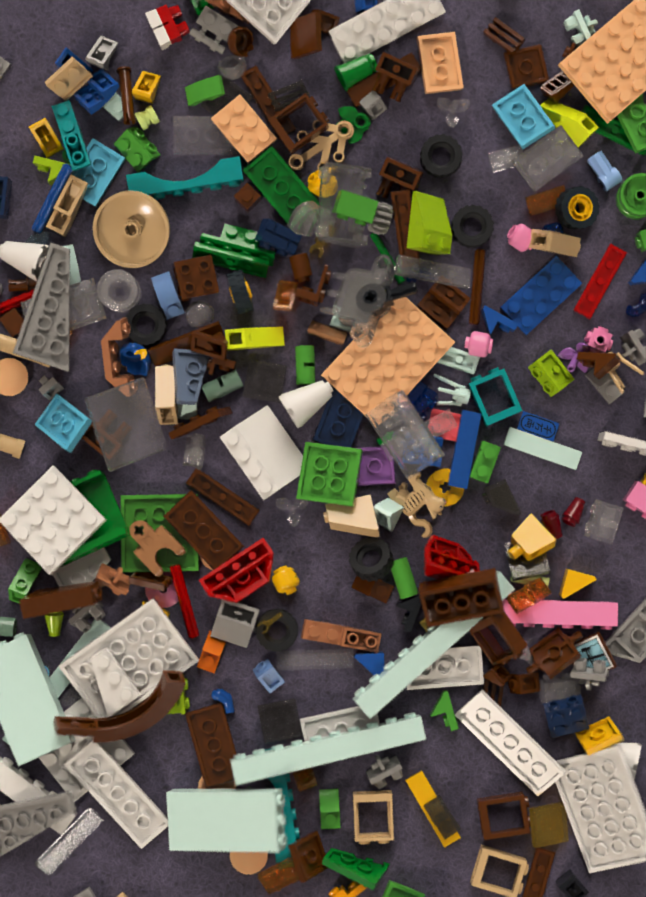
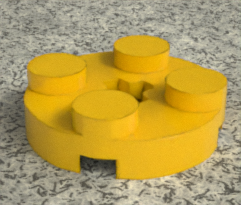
[426,468,464,507]

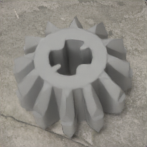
[368,202,393,235]

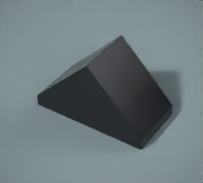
[555,869,589,897]

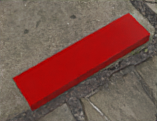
[573,243,627,319]

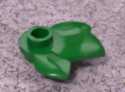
[336,106,371,144]

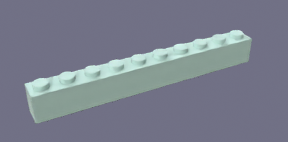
[353,571,515,719]
[230,712,426,785]

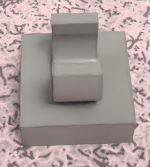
[38,375,64,401]

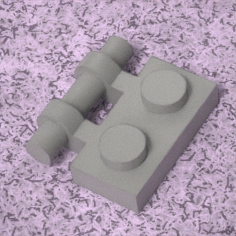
[189,5,238,54]

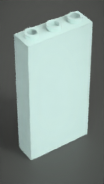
[0,632,76,766]
[166,789,287,852]

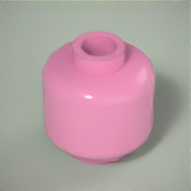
[507,223,532,252]
[465,331,494,358]

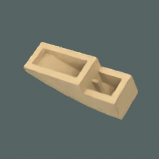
[46,174,88,237]

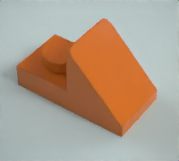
[197,631,226,674]

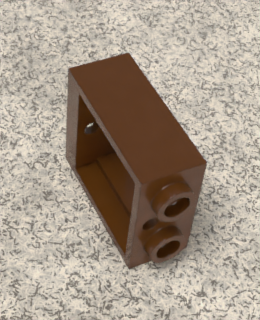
[268,93,329,155]
[469,611,528,666]
[477,791,533,840]

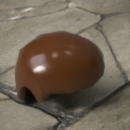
[227,27,254,57]

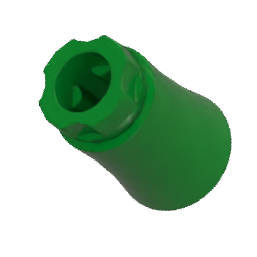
[334,53,377,91]

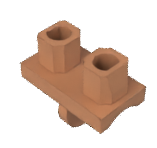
[95,563,130,596]

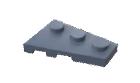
[172,349,210,405]

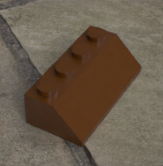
[419,568,504,627]

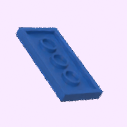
[500,256,582,335]

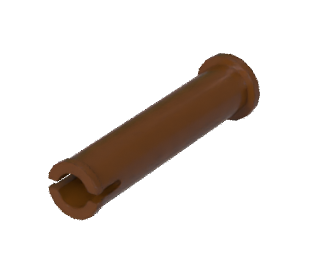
[116,66,136,125]

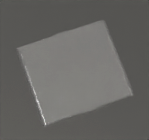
[85,377,167,472]

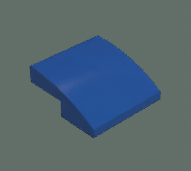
[73,69,119,115]

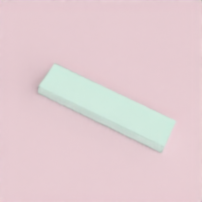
[503,427,582,470]

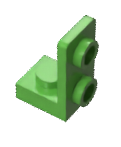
[8,558,42,604]

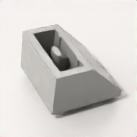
[210,600,259,648]

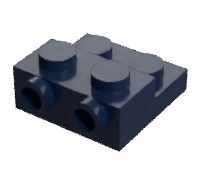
[543,695,589,738]

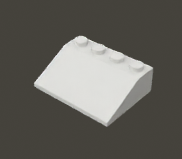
[220,405,303,500]

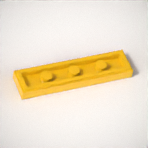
[405,770,461,848]

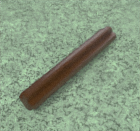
[469,249,485,325]

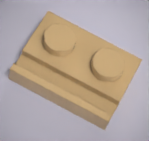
[45,57,93,101]

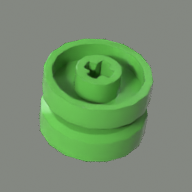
[615,173,646,220]

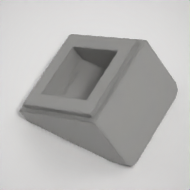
[360,90,387,120]

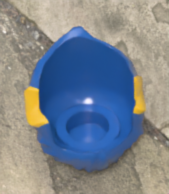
[120,343,151,376]

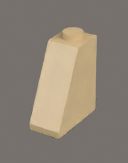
[528,229,581,257]
[155,365,179,425]
[323,495,380,537]

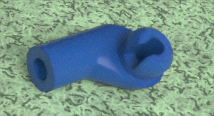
[211,689,235,713]

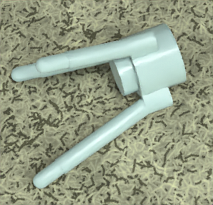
[422,374,471,407]

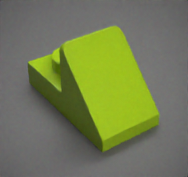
[33,156,70,186]

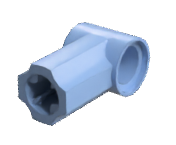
[587,150,623,192]

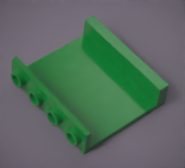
[60,470,130,567]

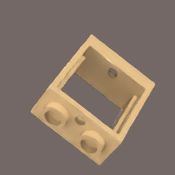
[353,790,394,844]
[470,844,529,897]

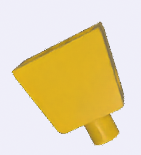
[507,513,556,561]

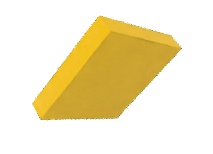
[575,717,624,756]

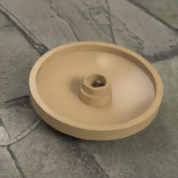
[93,191,170,268]

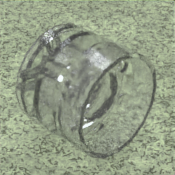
[97,269,142,313]

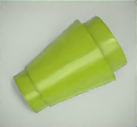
[45,611,64,637]

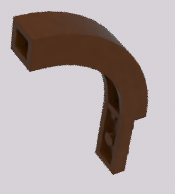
[53,670,186,743]

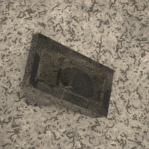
[423,795,461,839]

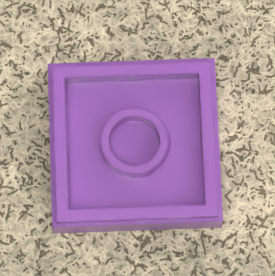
[357,445,396,486]

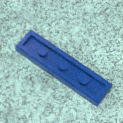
[447,410,481,489]

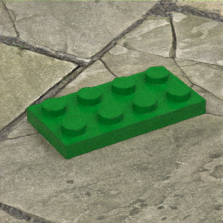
[243,146,321,229]

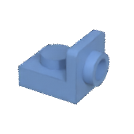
[253,659,285,693]

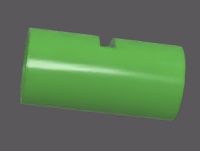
[295,345,315,385]
[391,557,419,599]

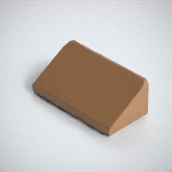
[307,320,347,345]

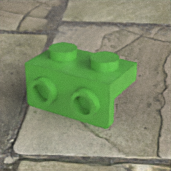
[114,126,160,173]

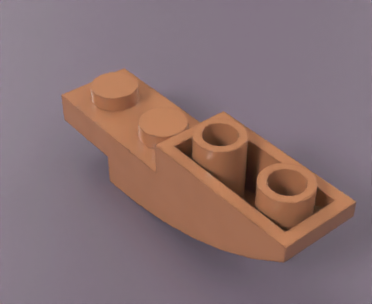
[301,619,382,653]

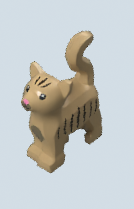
[387,471,446,538]

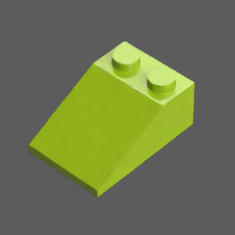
[407,191,452,255]

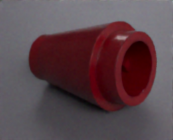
[562,497,586,527]
[540,510,563,539]

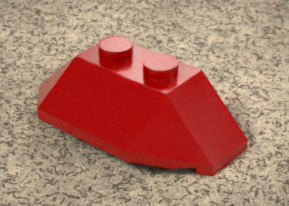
[424,535,480,579]
[199,537,274,603]

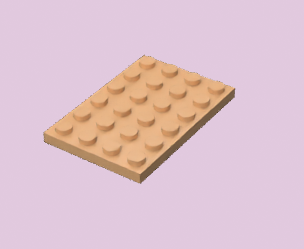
[558,0,646,124]
[321,297,455,427]

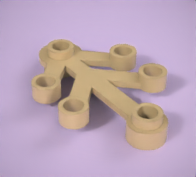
[289,120,354,173]

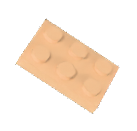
[417,32,464,94]
[211,94,277,164]

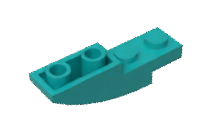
[51,100,91,171]

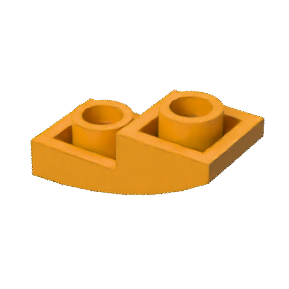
[328,881,367,897]

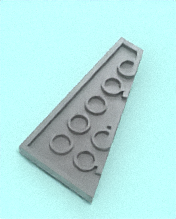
[13,243,70,372]
[0,791,76,857]

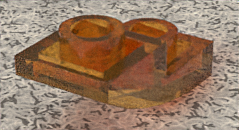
[525,185,565,216]
[506,577,551,614]

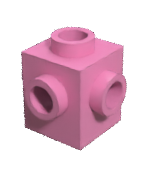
[584,326,613,353]

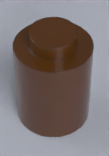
[289,253,313,283]

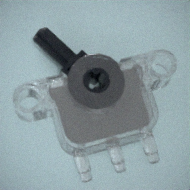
[320,255,418,348]

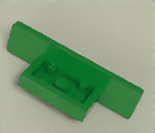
[200,223,276,266]

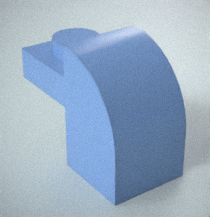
[151,271,185,320]

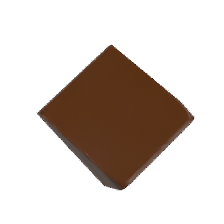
[483,663,512,687]

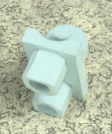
[564,9,598,47]

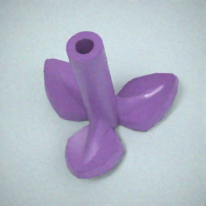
[558,342,589,373]

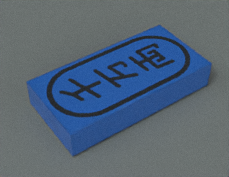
[517,411,559,442]

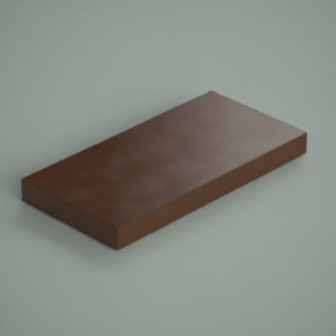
[163,490,244,570]
[185,702,237,788]

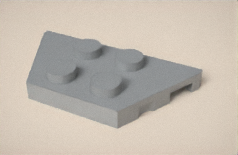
[605,598,646,663]

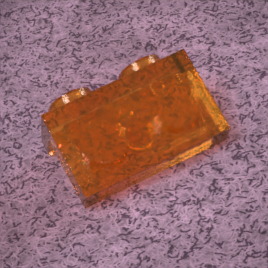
[257,857,300,895]

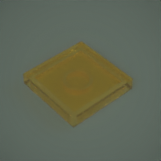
[529,802,569,848]

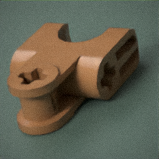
[129,520,186,577]

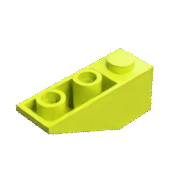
[540,99,599,148]
[225,327,285,351]

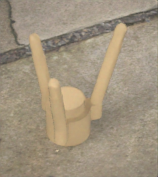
[608,351,644,394]

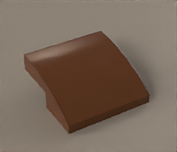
[417,275,471,331]

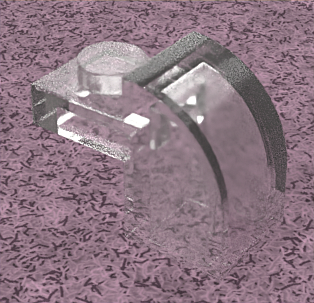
[287,201,335,237]

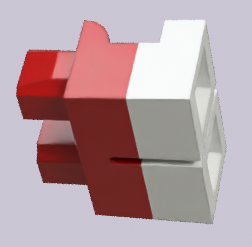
[145,4,190,50]

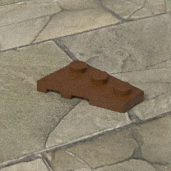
[169,406,233,440]

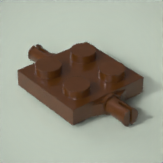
[526,627,583,679]

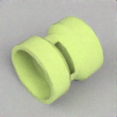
[135,105,160,131]

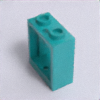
[467,367,522,427]

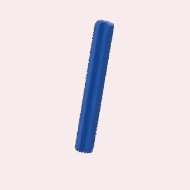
[32,164,73,233]

